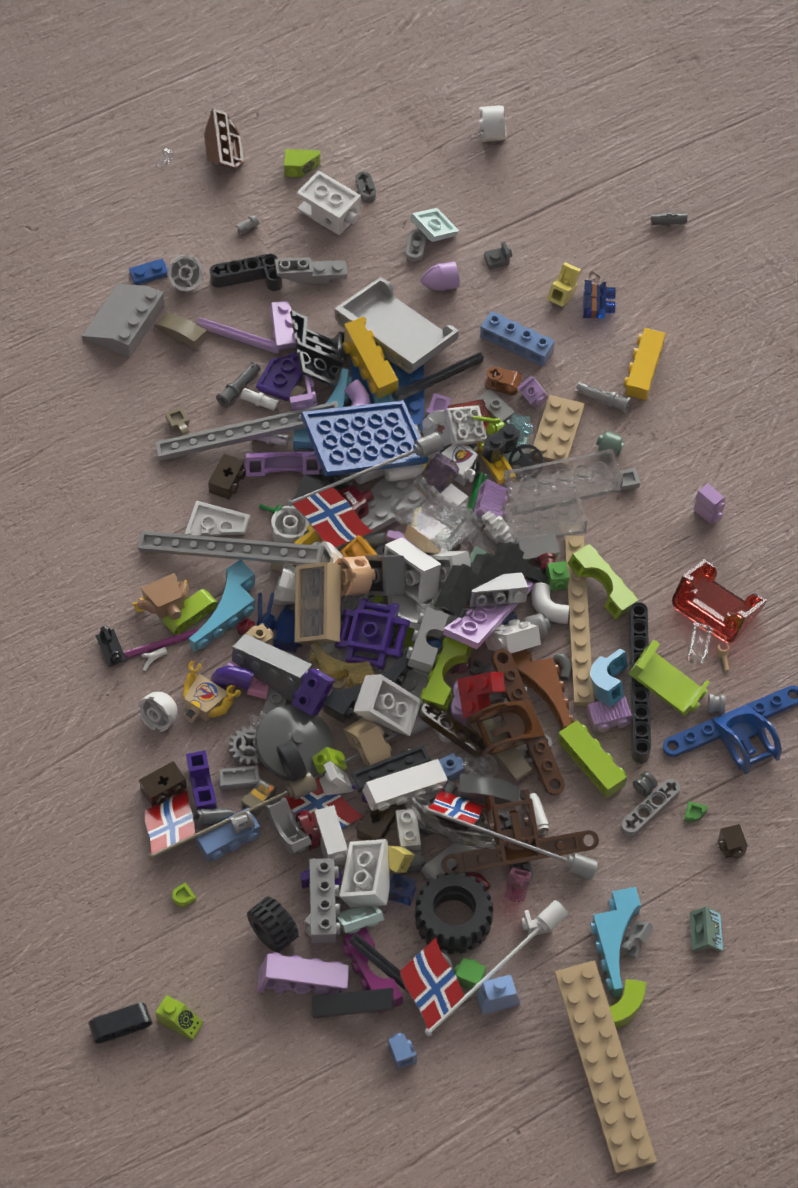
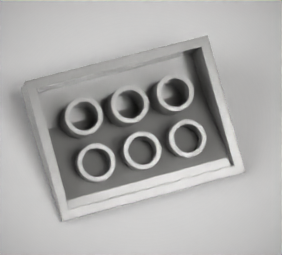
[82,284,165,358]

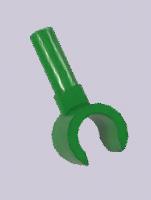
[259,504,284,514]

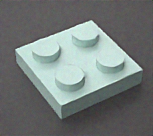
[410,208,459,242]
[336,906,384,933]

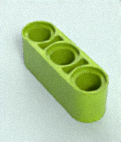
[162,589,218,635]

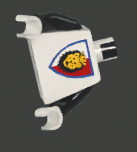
[430,443,480,486]

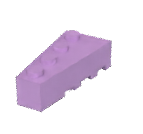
[257,953,348,995]

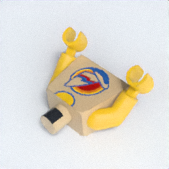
[183,661,241,723]

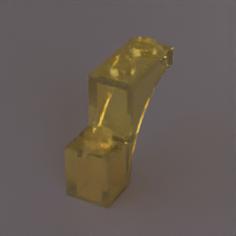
[309,642,375,688]

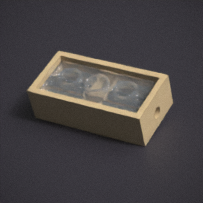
[295,562,341,646]

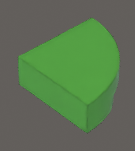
[684,801,708,822]

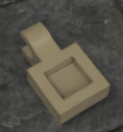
[165,407,190,436]

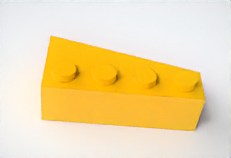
[343,316,398,399]

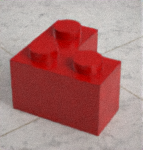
[457,672,506,718]

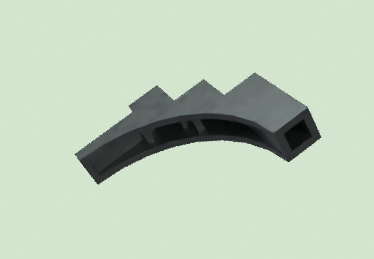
[434,541,549,616]

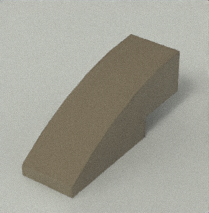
[154,313,207,350]

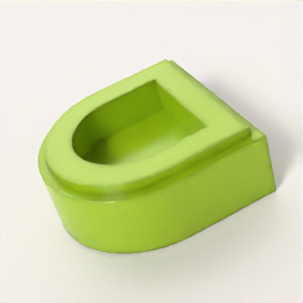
[172,882,197,907]

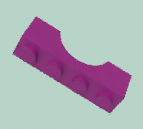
[342,927,403,1014]

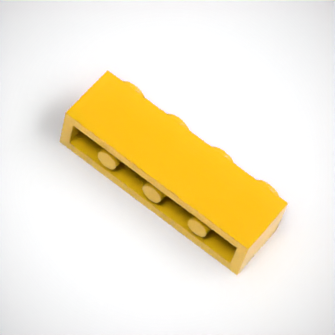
[623,328,666,400]

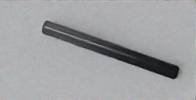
[392,352,484,401]

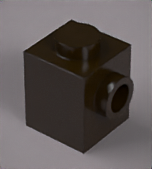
[718,824,747,858]

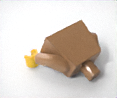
[132,573,189,620]

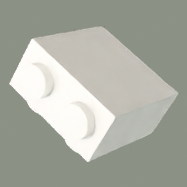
[485,619,541,653]

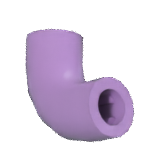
[344,379,370,406]

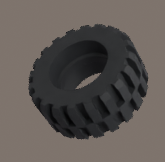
[415,872,493,954]

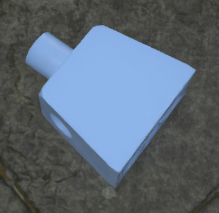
[477,975,520,1015]

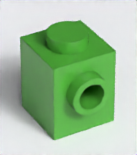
[544,561,570,591]
[453,958,486,992]

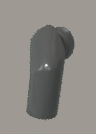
[553,653,572,681]

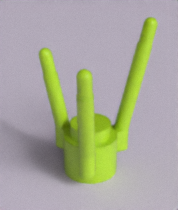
[472,416,505,447]

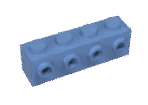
[480,311,555,367]

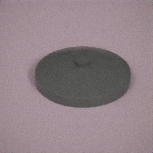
[255,705,334,781]

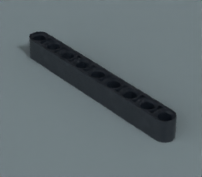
[629,602,651,764]

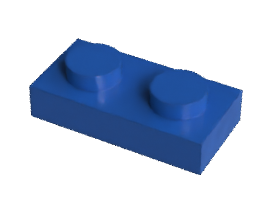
[129,258,167,285]

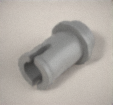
[235,215,259,235]

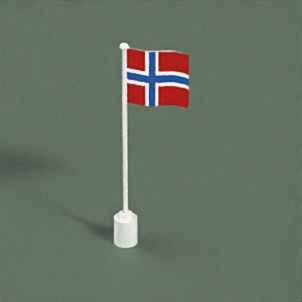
[400,900,569,1036]

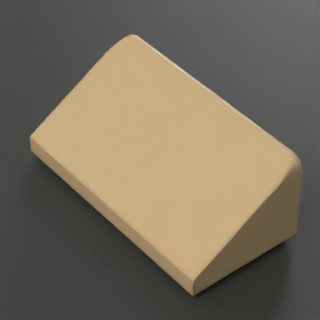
[404,524,440,554]

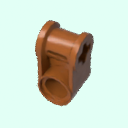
[485,366,522,395]

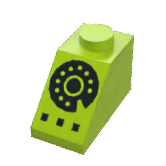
[284,149,321,177]
[156,995,204,1041]

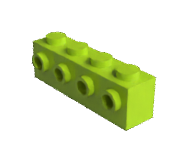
[557,720,627,799]

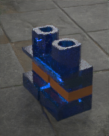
[583,280,616,318]

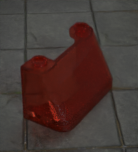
[672,559,767,643]

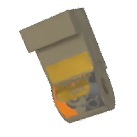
[241,779,277,819]

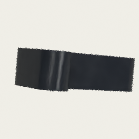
[210,254,283,291]

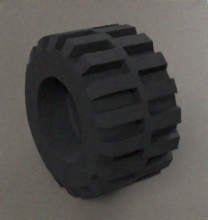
[247,896,299,953]

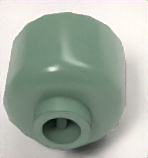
[596,431,624,458]

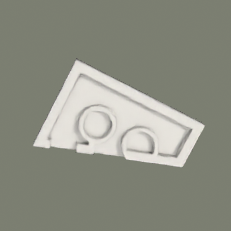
[185,501,251,536]

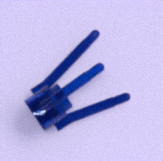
[256,592,289,632]

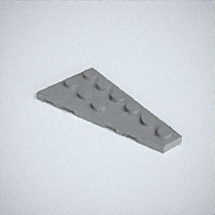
[336,476,426,552]

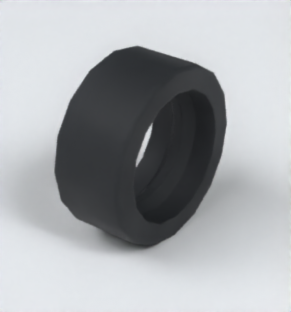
[276,740,307,781]

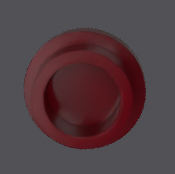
[237,618,255,635]

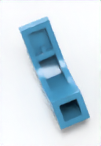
[590,649,628,707]

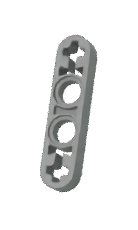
[621,779,680,837]

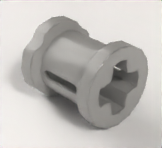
[230,810,255,834]

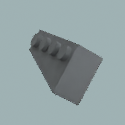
[232,634,312,702]

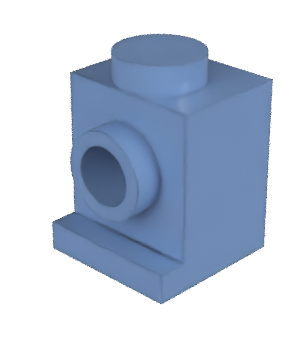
[439,753,465,781]
[388,1033,417,1069]

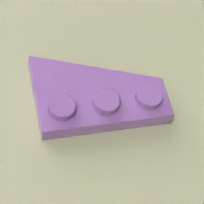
[270,301,296,350]

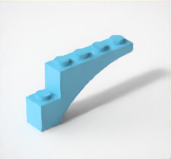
[293,369,352,451]
[189,560,255,652]
[590,887,641,997]

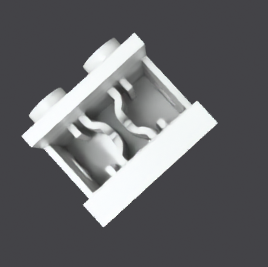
[297,170,361,236]

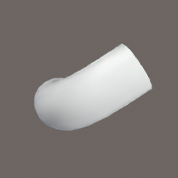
[531,583,569,624]

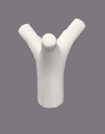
[141,647,168,671]

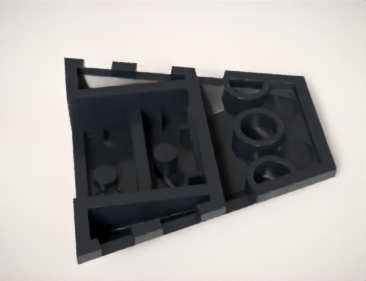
[290,311,347,387]

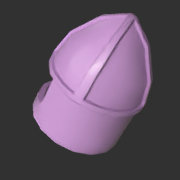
[420,261,460,292]

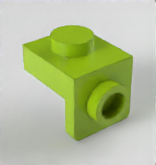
[312,747,347,774]

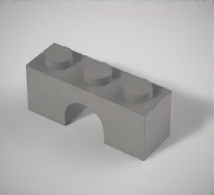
[406,607,449,673]

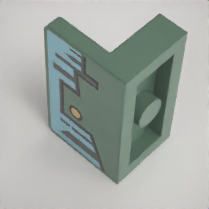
[690,906,723,952]

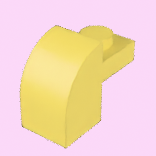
[546,262,581,307]
[388,846,415,873]

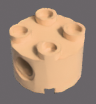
[334,556,376,596]

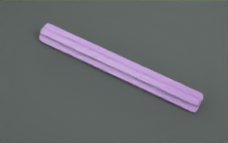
[196,318,281,354]

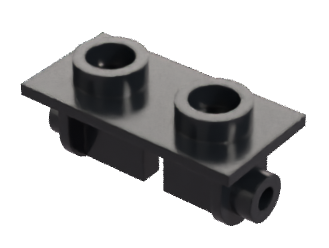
[95,626,127,667]

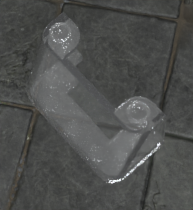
[391,475,483,552]

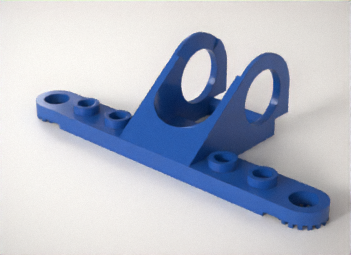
[663,686,798,774]

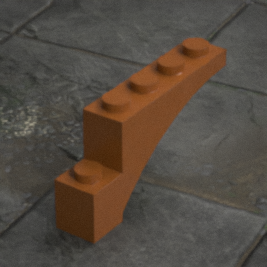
[502,649,574,730]

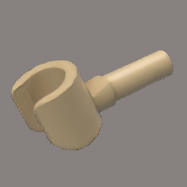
[717,644,729,672]

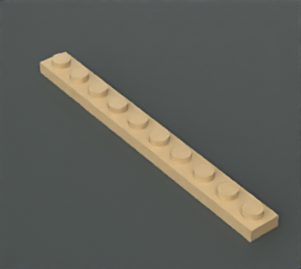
[565,536,594,706]

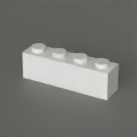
[362,759,448,811]

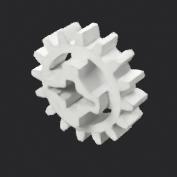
[481,511,514,544]

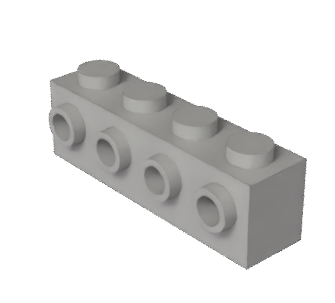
[310,859,340,943]

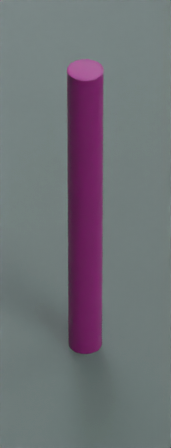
[124,629,198,659]

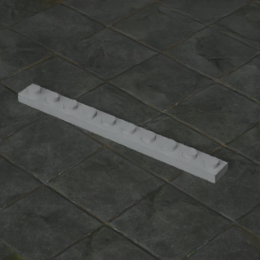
[156,401,339,461]
[138,531,324,565]

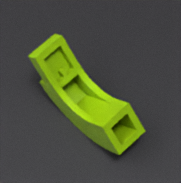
[609,979,646,1029]

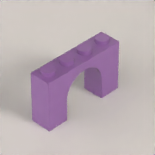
[246,451,321,476]

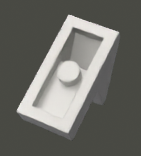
[320,761,354,795]

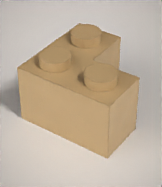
[343,718,392,767]

